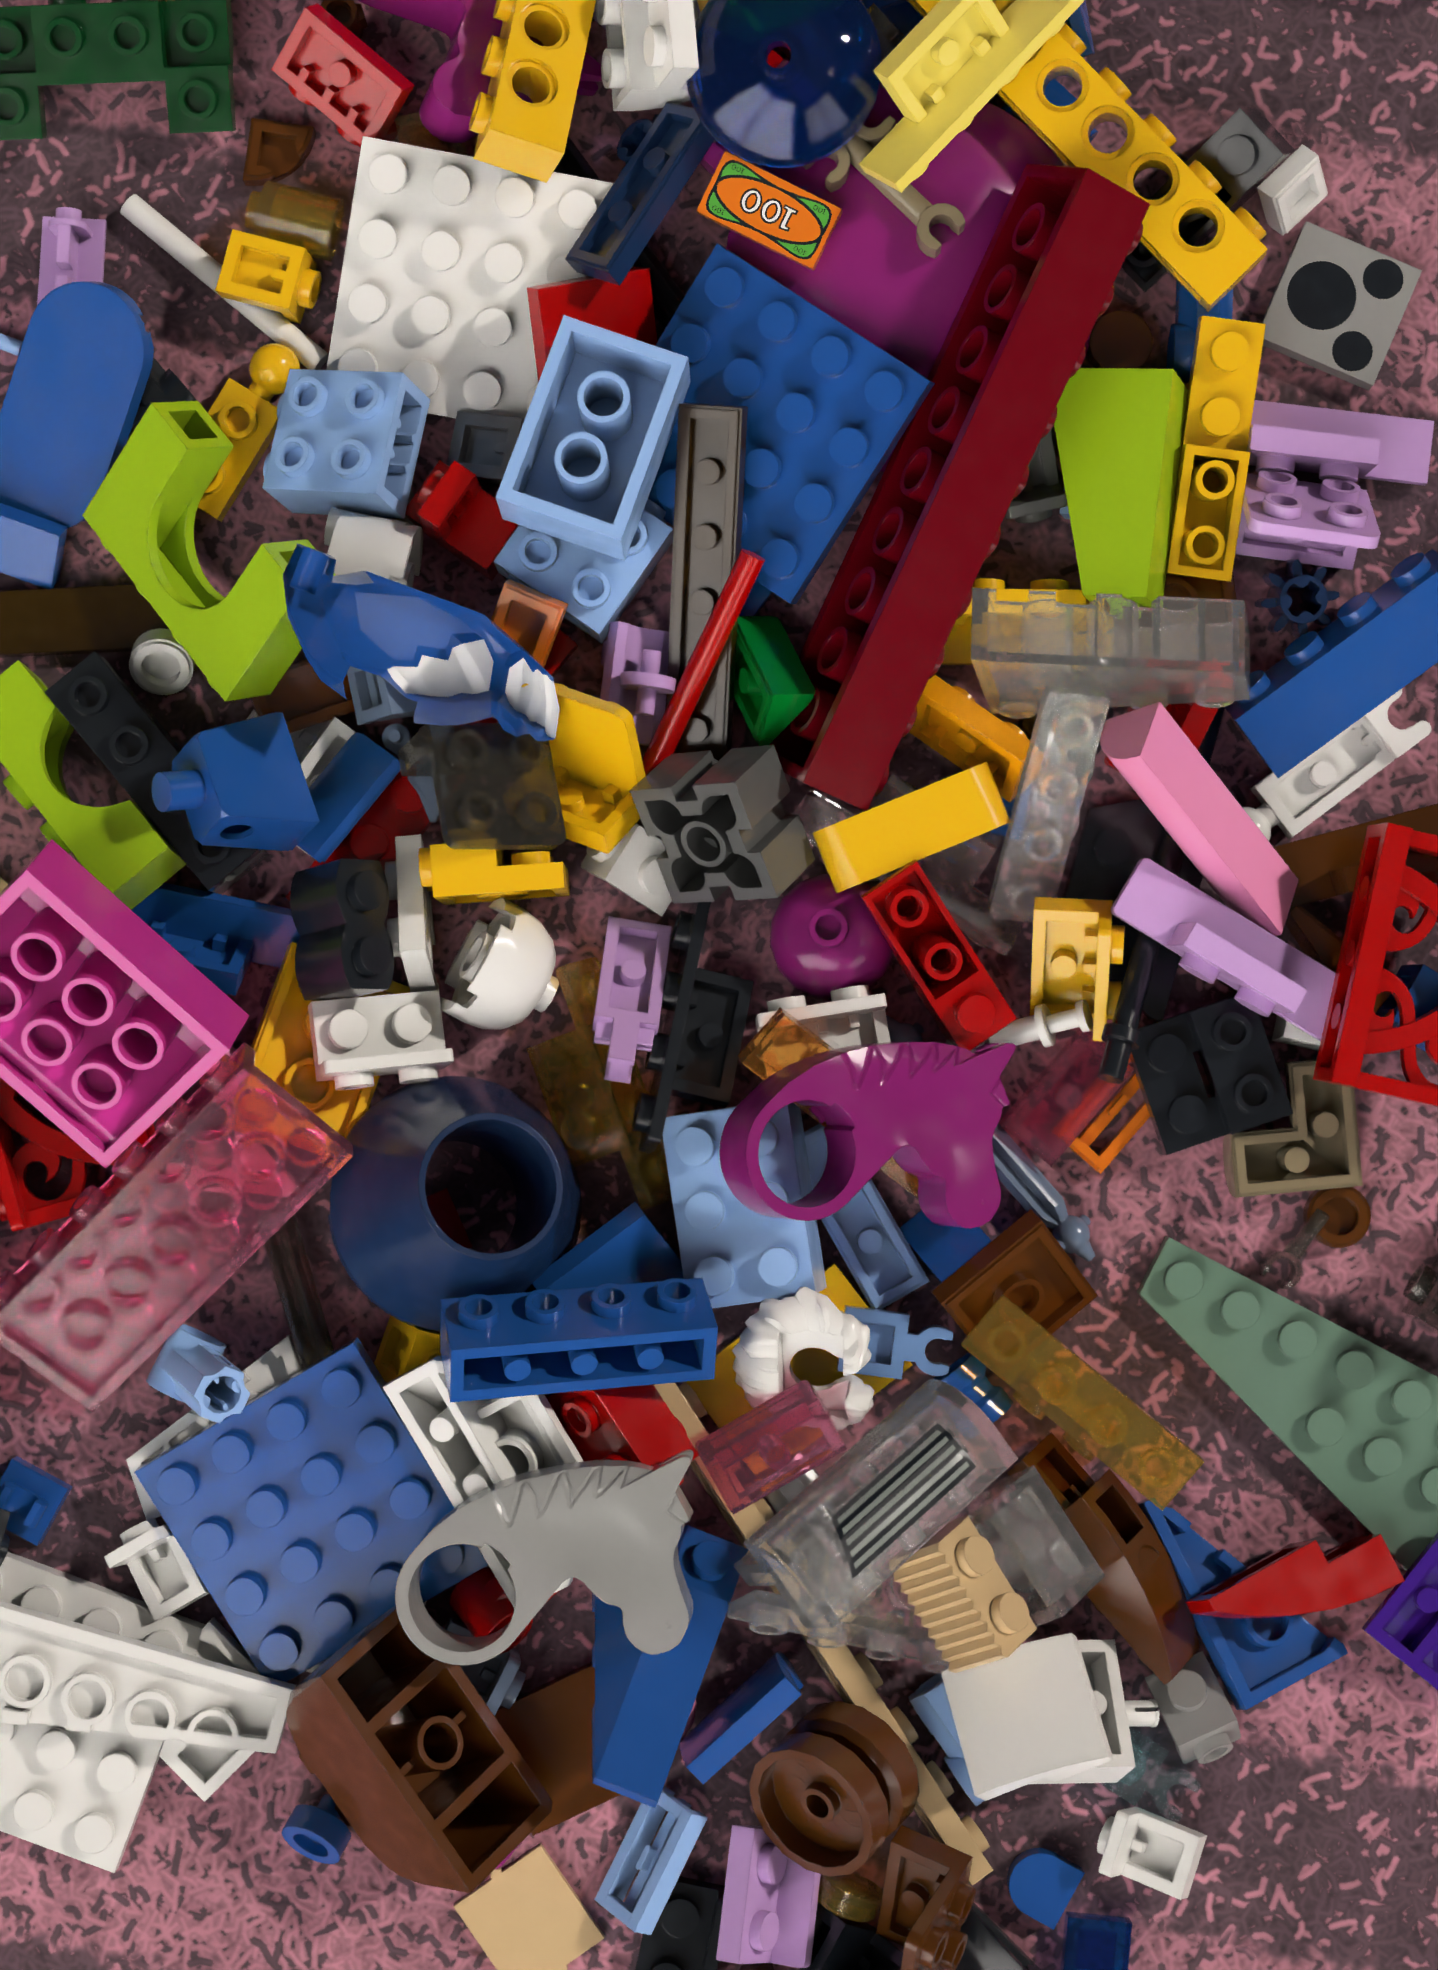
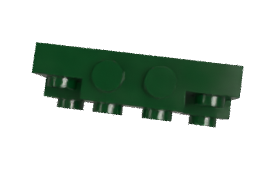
[0,0,236,140]

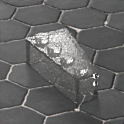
[971,588,1250,719]

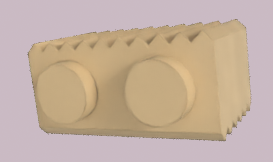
[887,1514,1037,1673]

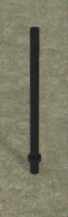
[1097,692,1229,1084]

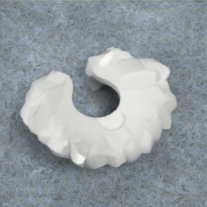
[732,1287,874,1430]

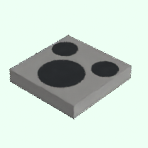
[1261,221,1422,391]

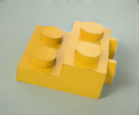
[418,830,570,905]

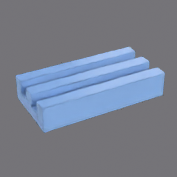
[594,1786,708,1935]

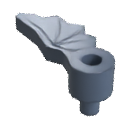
[382,723,449,823]

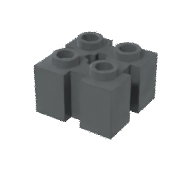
[630,745,815,904]

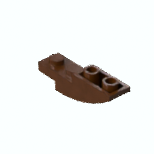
[1007,1432,1200,1685]

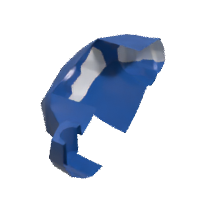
[283,543,560,741]

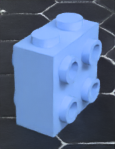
[262,369,430,519]
[494,499,673,643]

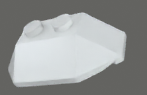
[383,1355,583,1609]

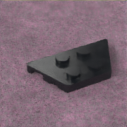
[1063,786,1228,1022]

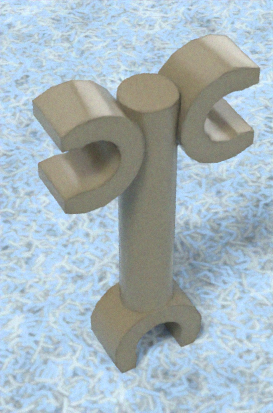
[801,92,965,259]

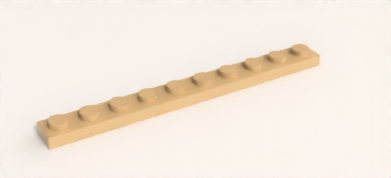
[653,1382,993,1886]

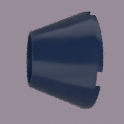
[328,1076,582,1331]

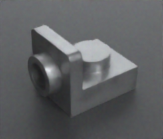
[446,411,525,484]

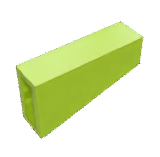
[1054,368,1188,622]

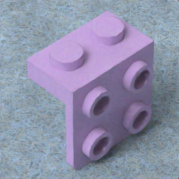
[1235,469,1381,570]

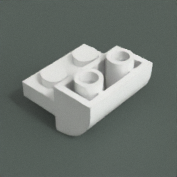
[595,0,705,111]

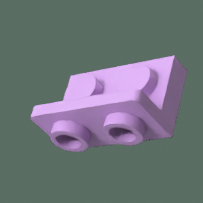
[716,1825,821,1968]

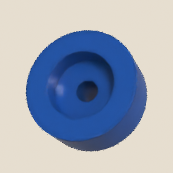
[282,1794,351,1864]

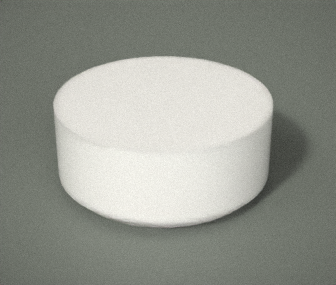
[129,628,195,695]

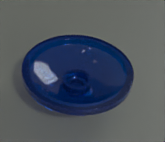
[686,0,882,168]

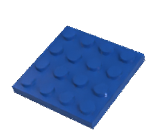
[648,243,935,604]
[134,1337,488,1682]

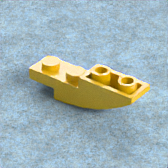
[1166,316,1266,582]

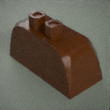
[286,1606,553,1893]

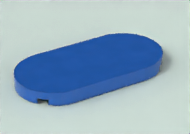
[0,281,154,528]

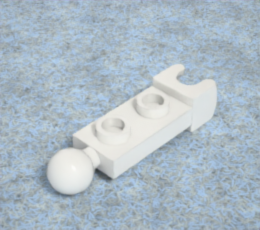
[1242,689,1432,841]

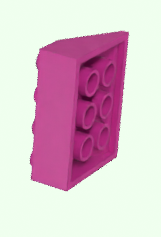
[0,839,250,1168]

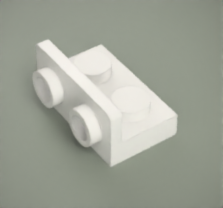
[308,990,454,1090]

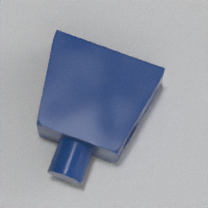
[151,712,320,851]

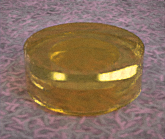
[818,1873,883,1922]

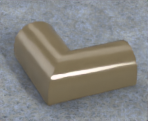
[1223,1059,1363,1198]

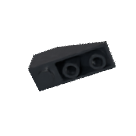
[1121,106,1296,292]

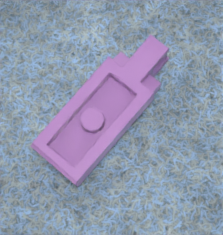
[592,916,672,1084]

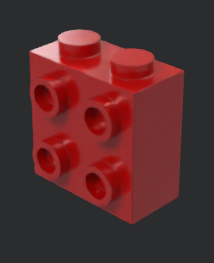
[545,1385,699,1485]

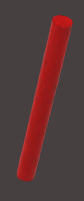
[642,549,765,776]

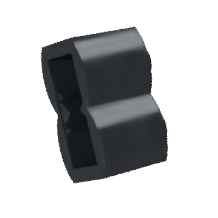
[290,858,394,1000]

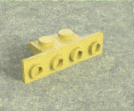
[859,0,1084,193]

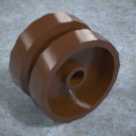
[749,1701,920,1877]

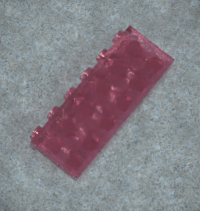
[0,1043,353,1412]

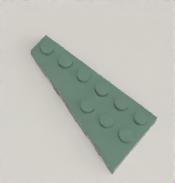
[1137,1236,1438,1571]

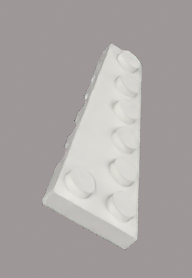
[0,1601,297,1754]

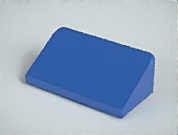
[298,732,403,863]

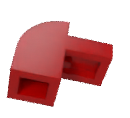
[405,460,518,581]

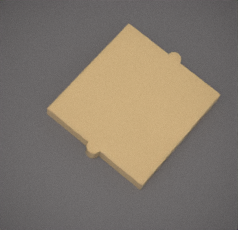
[453,1843,605,1970]

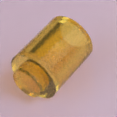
[245,181,344,261]

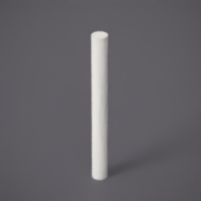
[120,194,329,370]

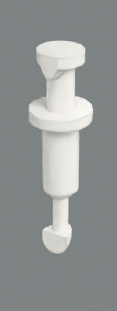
[946,1000,1093,1048]

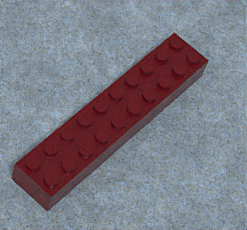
[758,163,1150,811]

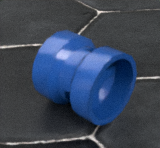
[924,1351,1013,1441]

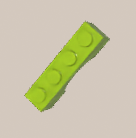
[0,660,186,910]

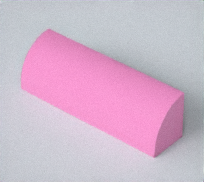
[1100,702,1298,936]

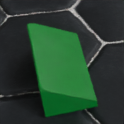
[734,616,815,746]

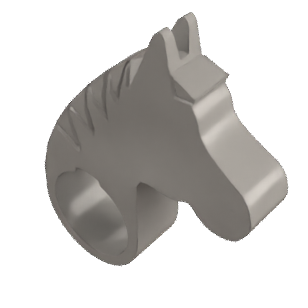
[395,1450,694,1665]

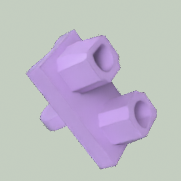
[600,621,677,746]

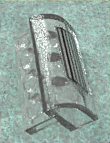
[733,1379,1019,1628]

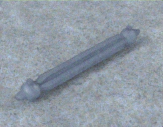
[886,1015,1096,1262]

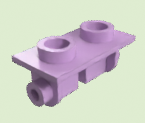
[37,207,107,306]

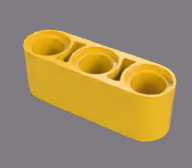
[812,761,1011,893]

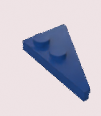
[1137,1497,1348,1710]

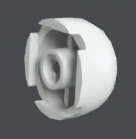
[440,897,559,1030]

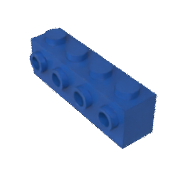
[1222,549,1438,778]
[440,1278,718,1402]

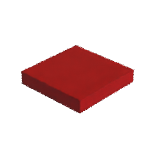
[527,266,657,382]

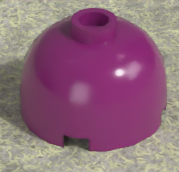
[770,874,895,1001]

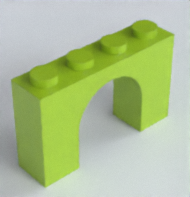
[82,401,336,702]

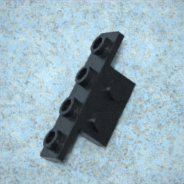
[632,902,754,1154]

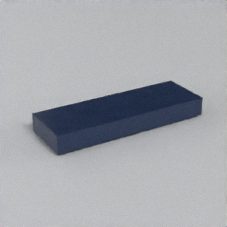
[565,102,723,285]

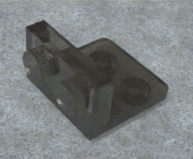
[398,722,566,850]

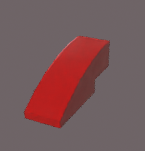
[1185,1534,1405,1618]

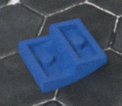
[532,1202,684,1290]
[679,1651,804,1784]

